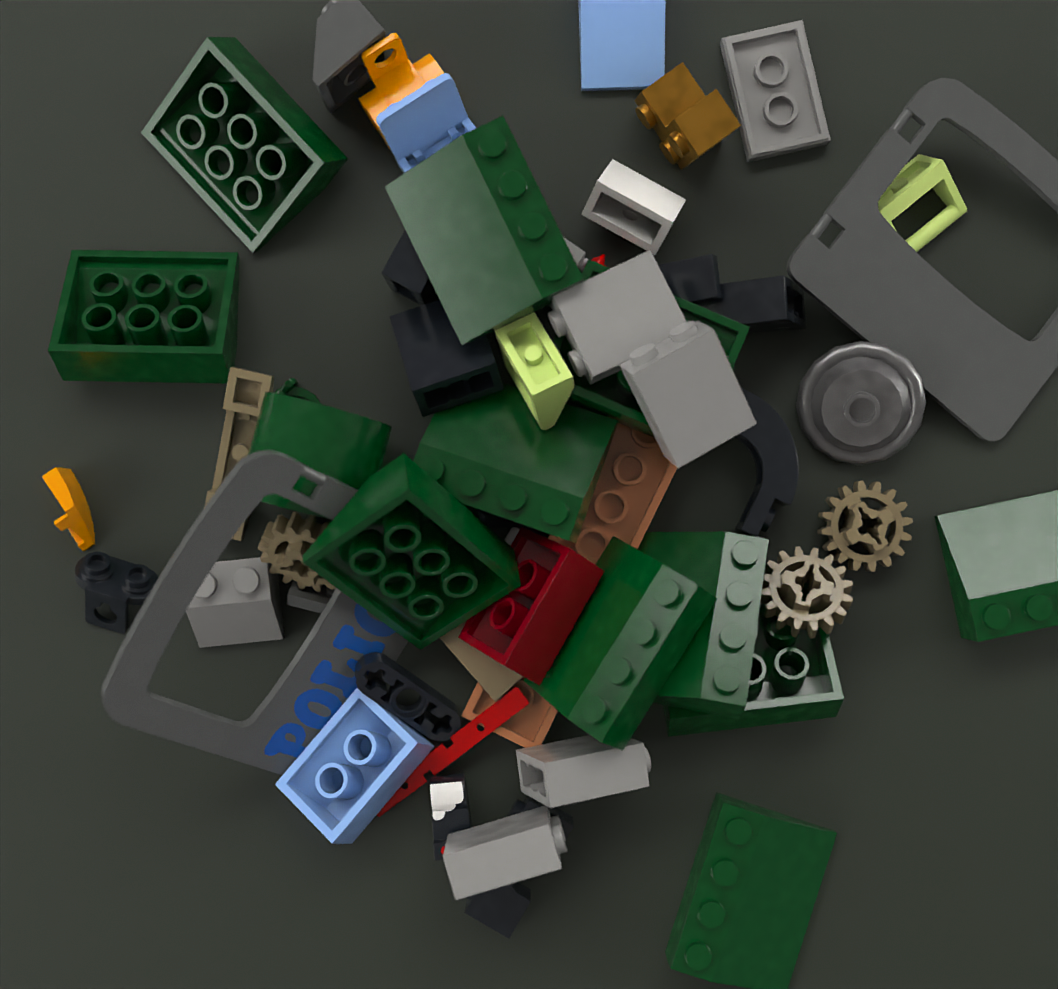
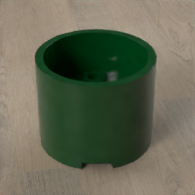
[248,392,392,519]

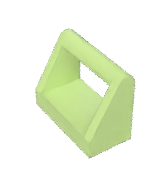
[878,154,967,252]
[495,312,575,430]

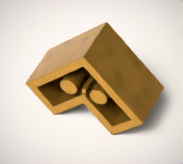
[634,62,741,170]

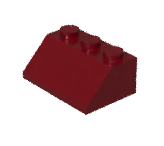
[458,527,604,686]

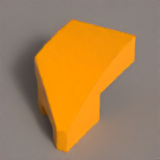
[42,467,95,551]

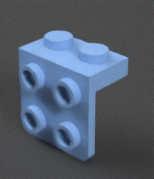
[376,73,476,173]

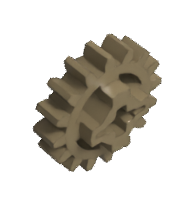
[817,480,913,572]
[258,512,336,592]
[760,546,853,639]

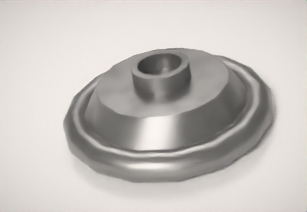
[796,341,926,465]

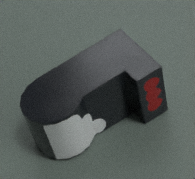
[430,773,472,861]

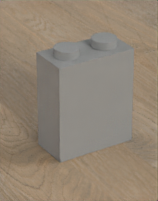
[548,250,687,385]
[619,321,757,468]
[516,735,651,808]
[443,805,567,900]

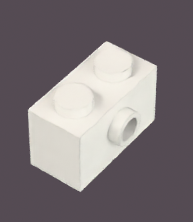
[581,159,686,255]

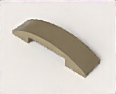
[204,366,274,541]

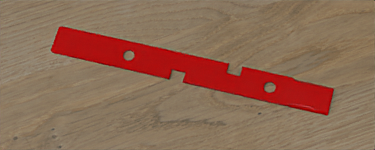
[377,687,529,817]

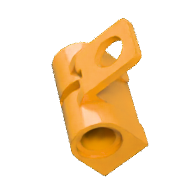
[358,33,444,149]

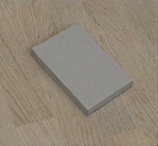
[720,20,831,163]

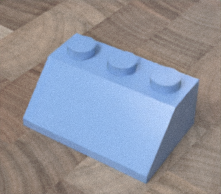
[275,687,434,844]

